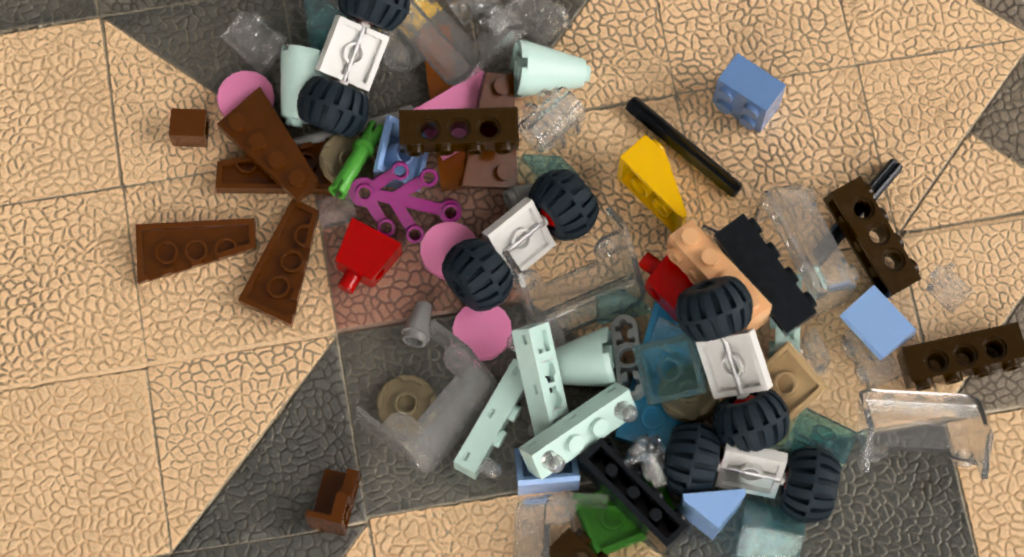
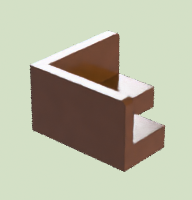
[305,468,361,536]

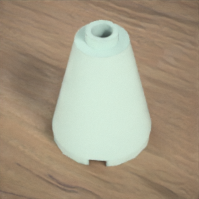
[509,40,591,98]
[280,45,331,128]
[555,327,617,387]

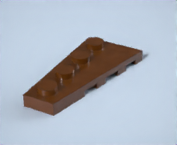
[458,72,517,190]
[217,87,319,203]
[215,137,332,194]
[238,199,320,327]
[136,218,257,285]

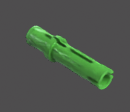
[328,121,384,199]

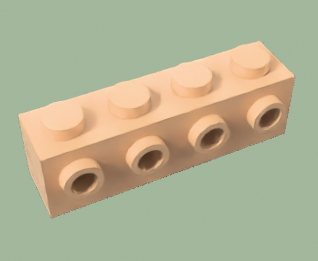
[666,220,772,331]

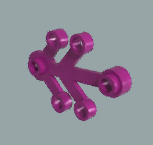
[349,161,462,243]

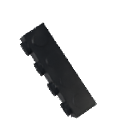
[713,213,817,337]
[578,438,689,555]

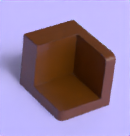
[169,108,210,147]

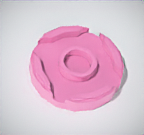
[217,70,275,117]
[420,222,476,280]
[452,306,512,361]

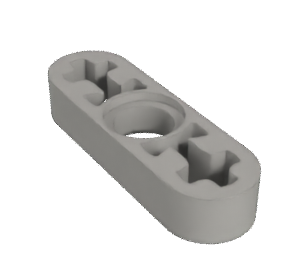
[610,314,647,401]

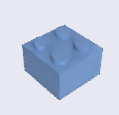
[712,53,786,133]

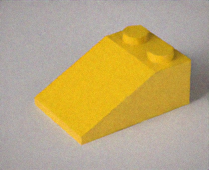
[617,134,687,233]

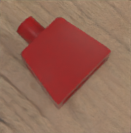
[335,217,403,294]
[638,252,694,323]

